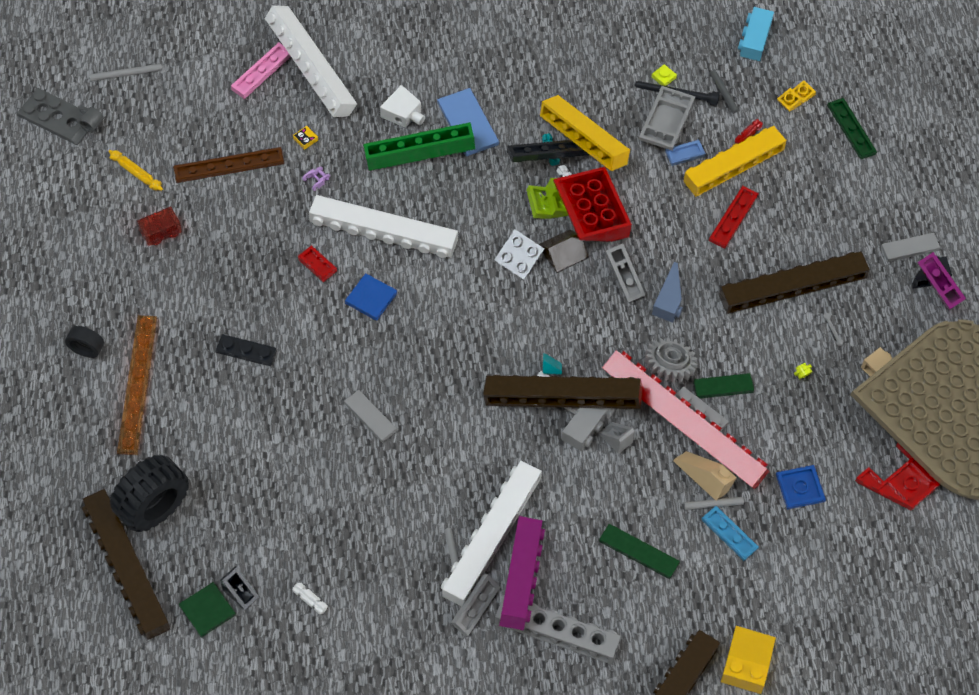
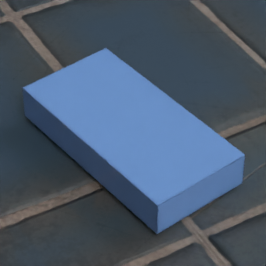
[665,140,706,166]

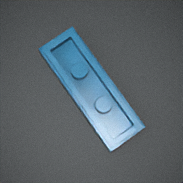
[701,506,759,561]

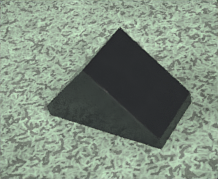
[220,566,260,610]

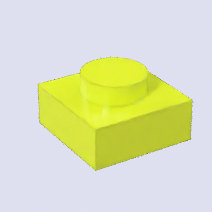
[652,64,677,86]

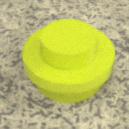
[794,363,813,379]

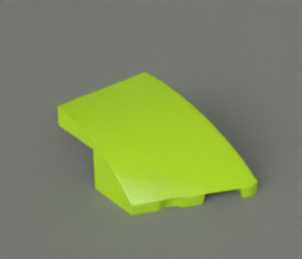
[526,178,568,219]

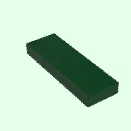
[693,373,754,399]

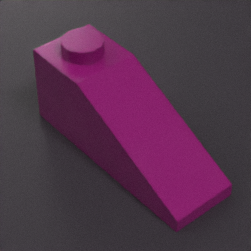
[917,252,966,311]

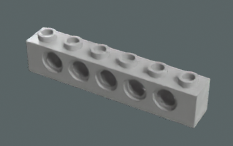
[495,595,621,665]

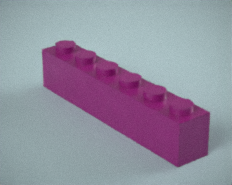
[499,516,545,630]

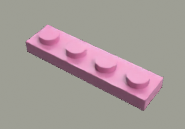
[231,42,291,99]

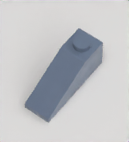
[652,262,683,323]

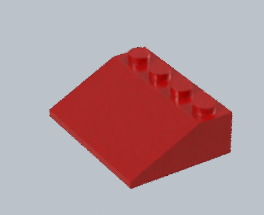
[553,167,632,242]

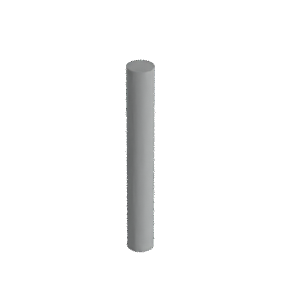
[684,497,744,510]
[444,528,459,567]

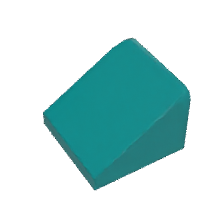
[543,353,562,374]

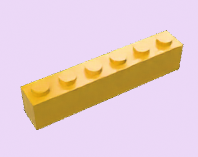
[540,95,630,171]
[683,126,787,197]

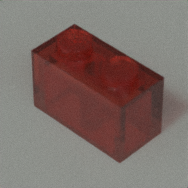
[137,206,182,246]

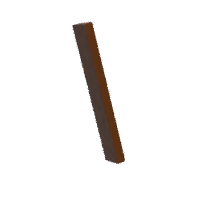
[173,147,284,183]

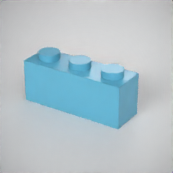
[738,7,774,61]

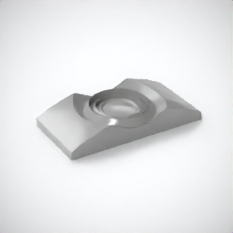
[638,86,695,151]

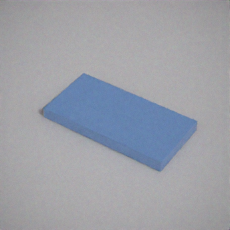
[437,88,499,156]

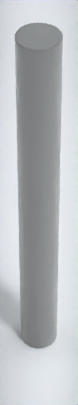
[90,64,162,81]

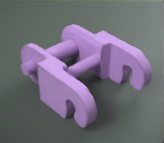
[302,167,330,191]

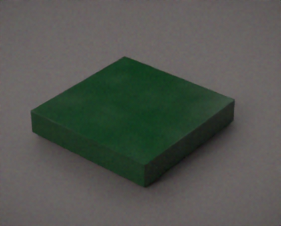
[178,582,236,637]

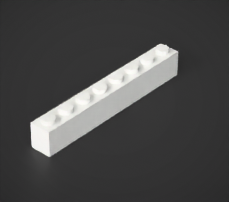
[265,6,357,117]
[309,195,458,258]
[441,461,542,607]

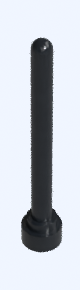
[635,81,720,106]

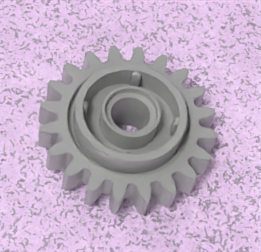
[644,338,698,383]

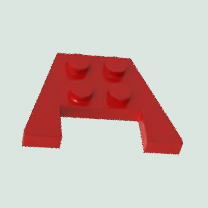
[855,443,940,511]

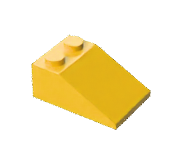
[721,626,776,694]

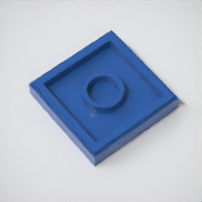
[345,273,397,321]
[776,465,826,510]

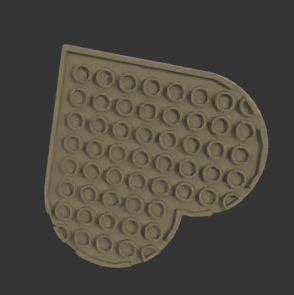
[850,319,979,500]

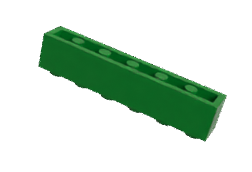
[363,122,475,171]

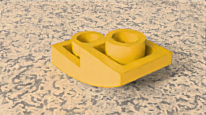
[777,80,816,112]

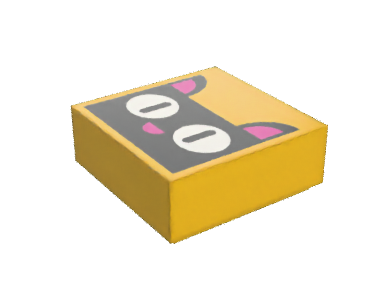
[293,126,318,150]

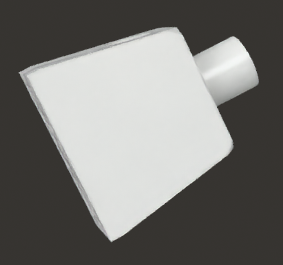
[380,85,425,128]

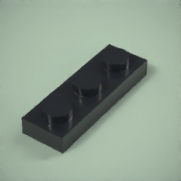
[216,334,277,367]

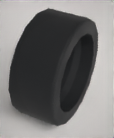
[65,326,104,358]

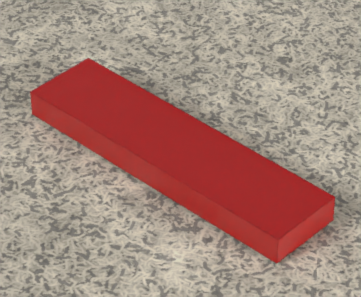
[709,185,759,249]

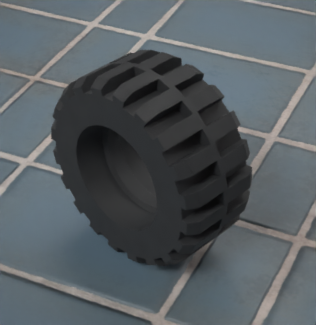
[110,455,189,532]

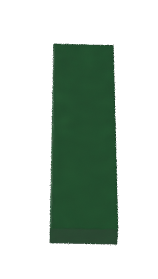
[827,98,877,160]
[599,524,680,579]

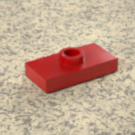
[298,245,337,282]

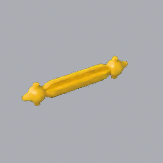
[108,150,163,191]

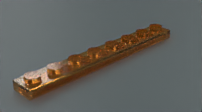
[117,315,157,455]

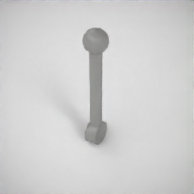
[823,313,844,346]

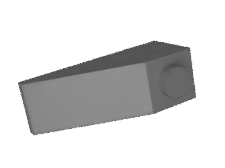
[604,244,645,303]

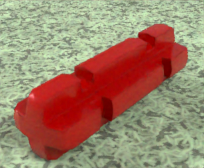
[734,119,763,144]

